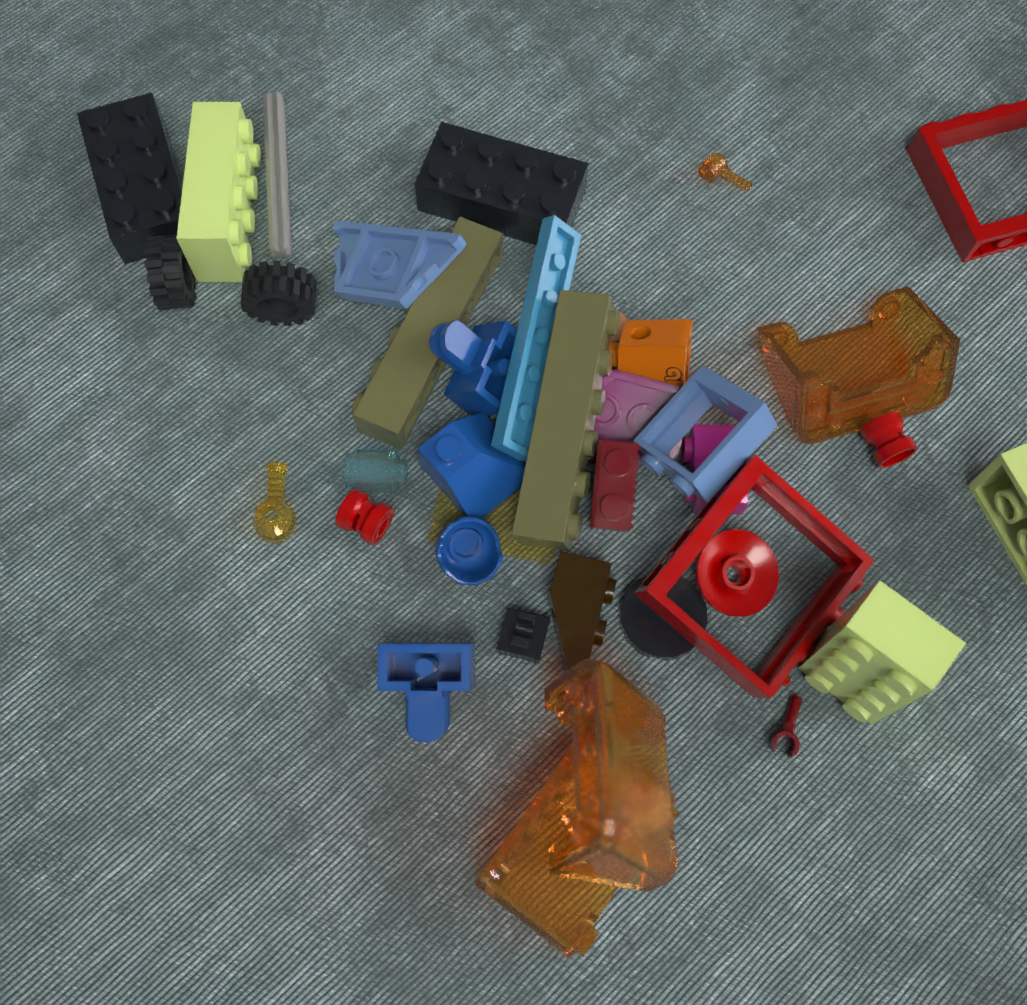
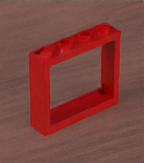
[907,99,1027,263]
[634,455,875,699]

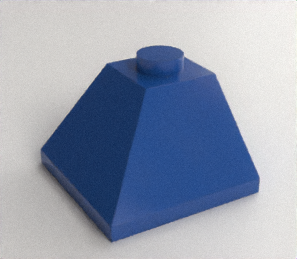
[418,412,526,519]

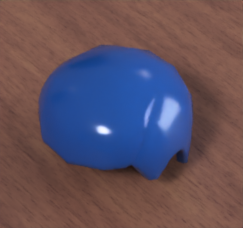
[436,516,503,586]

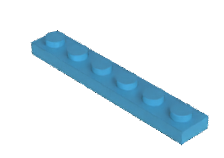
[491,215,581,461]

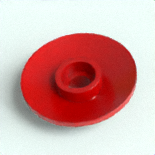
[696,529,779,617]

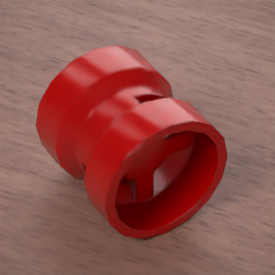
[860,411,918,468]
[335,488,395,546]

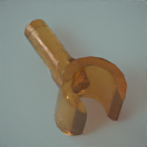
[698,153,753,192]

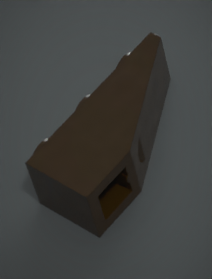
[548,551,617,700]

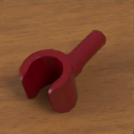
[768,695,803,758]

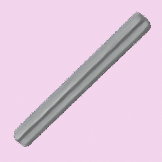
[263,91,292,258]

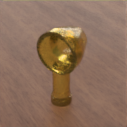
[253,462,297,543]

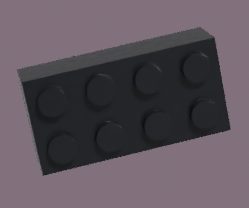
[77,92,183,264]
[414,122,589,245]

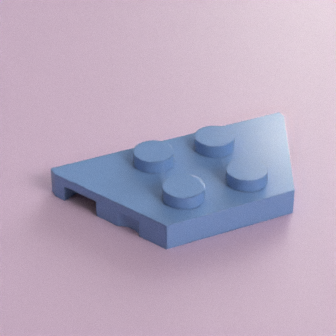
[334,220,467,309]

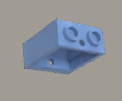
[633,365,778,503]

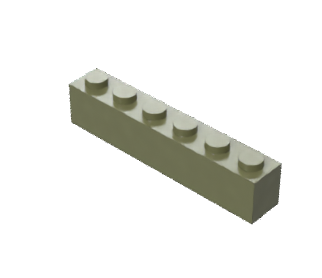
[351,217,503,450]
[512,290,620,552]

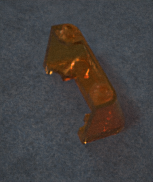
[757,286,960,444]
[544,658,678,892]
[474,724,679,959]

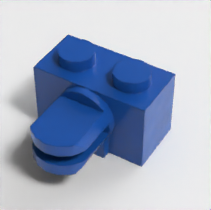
[429,320,517,416]
[377,642,475,743]

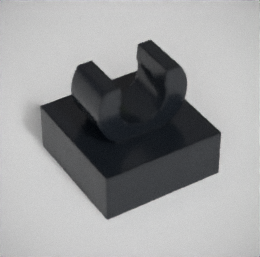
[497,608,550,664]

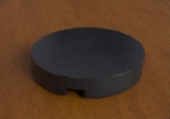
[620,576,708,660]

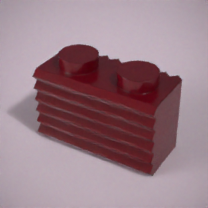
[590,440,641,532]

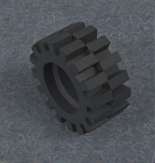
[144,234,196,310]
[240,261,317,326]

